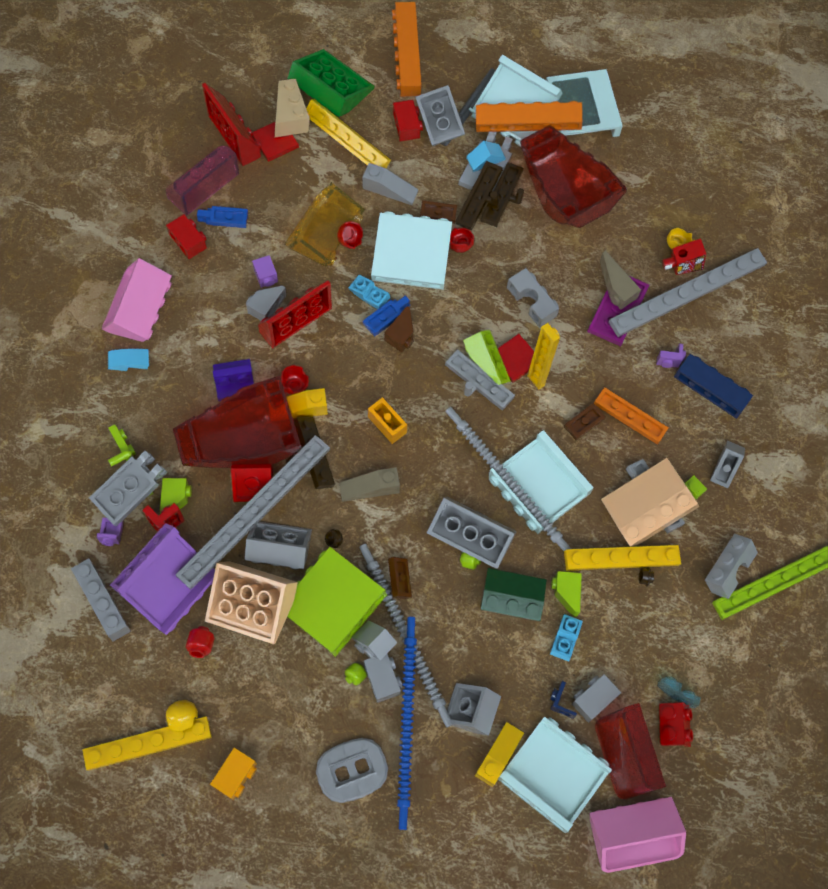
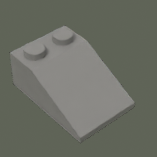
[416,85,465,146]

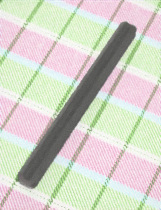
[440,68,496,146]

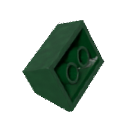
[480,568,547,621]

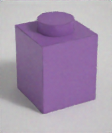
[252,255,278,288]

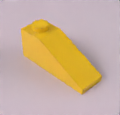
[269,388,328,421]
[475,722,524,787]

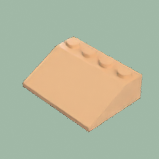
[601,458,699,547]
[205,561,298,644]

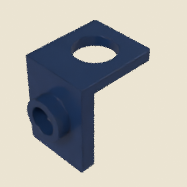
[550,681,577,719]

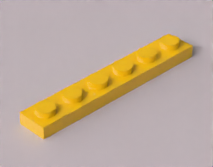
[306,99,391,168]
[527,323,560,390]
[564,545,681,571]
[82,716,212,771]

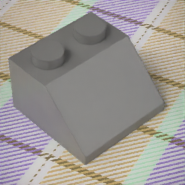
[447,683,501,736]

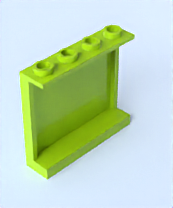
[287,547,387,657]

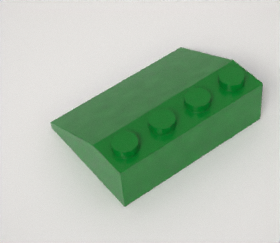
[287,49,375,117]

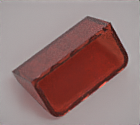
[595,703,666,800]

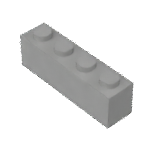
[71,558,131,642]

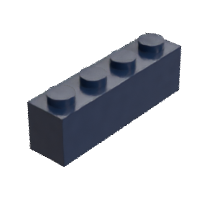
[674,354,754,419]

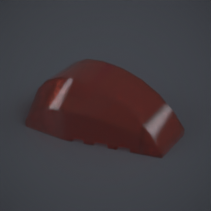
[520,125,627,228]
[173,376,302,468]

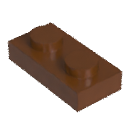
[420,200,457,224]
[564,403,606,441]
[388,557,412,599]

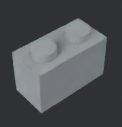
[351,620,397,660]
[364,654,403,703]
[572,674,621,723]

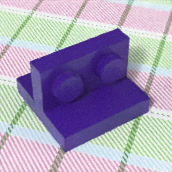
[213,359,256,402]

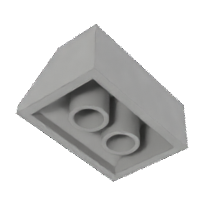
[245,522,312,569]

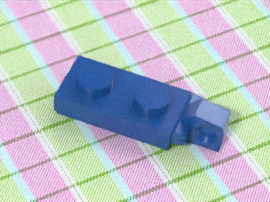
[197,206,248,228]
[363,296,410,337]

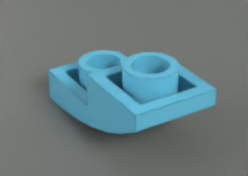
[348,275,391,309]
[108,349,149,371]
[550,614,583,662]

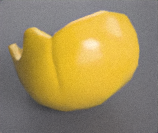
[667,228,694,250]
[166,700,198,731]

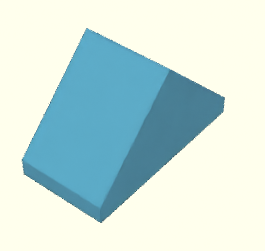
[466,141,506,172]

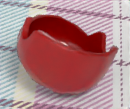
[337,221,363,249]
[449,228,475,253]
[280,365,309,395]

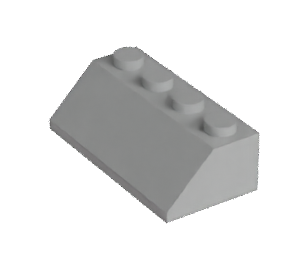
[427,497,517,569]

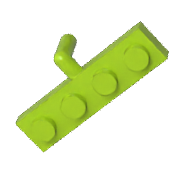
[108,424,154,496]

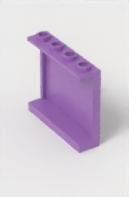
[110,523,215,635]

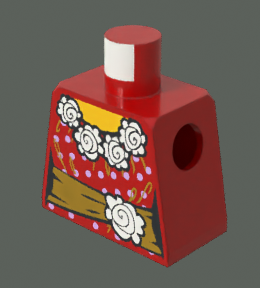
[662,238,707,275]

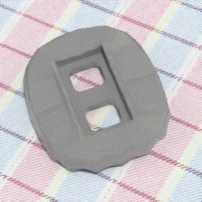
[316,738,388,803]

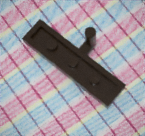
[455,161,503,231]
[481,162,524,227]
[286,416,335,489]

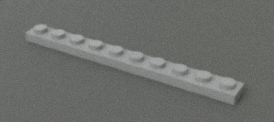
[609,248,767,337]
[176,435,330,590]

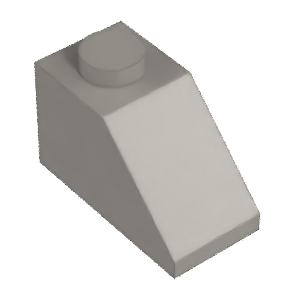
[246,286,286,321]
[710,440,745,488]

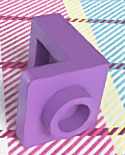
[656,343,686,368]
[97,518,124,546]

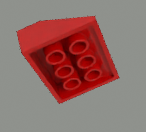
[202,83,262,166]
[258,280,332,349]

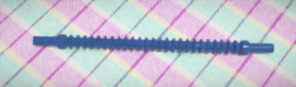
[397,617,417,830]

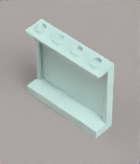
[469,55,563,148]
[371,212,452,290]
[489,430,594,534]
[498,717,612,833]

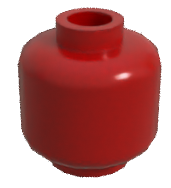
[185,626,215,658]

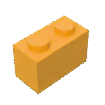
[368,397,407,444]
[210,748,257,800]

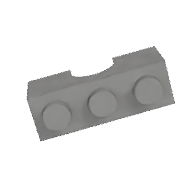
[507,268,559,328]
[705,534,758,599]

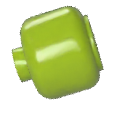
[460,552,481,570]
[344,663,367,685]

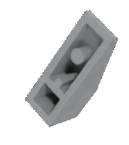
[363,163,418,205]

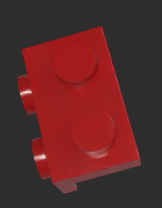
[659,702,693,747]

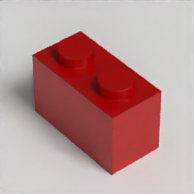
[393,100,423,142]
[166,214,207,259]

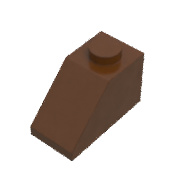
[384,306,414,353]

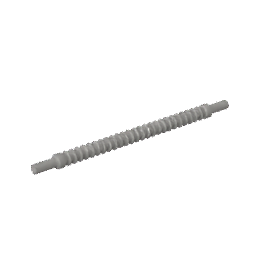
[445,407,571,551]
[359,544,453,728]

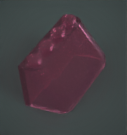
[166,146,239,216]

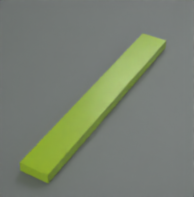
[712,545,828,620]

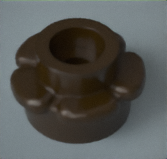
[325,529,343,548]
[639,567,654,587]

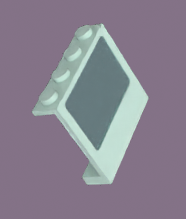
[546,69,622,144]

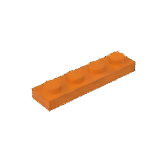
[594,387,669,445]

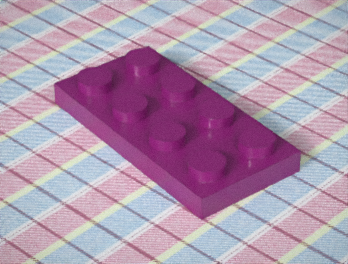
[587,276,649,347]

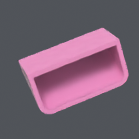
[102,258,172,342]
[590,797,686,873]

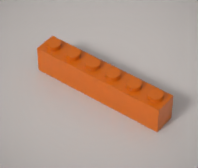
[392,2,421,97]
[476,101,582,132]

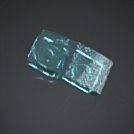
[657,677,701,708]

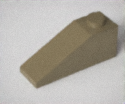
[600,250,641,310]
[339,467,400,502]

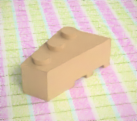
[275,79,310,137]

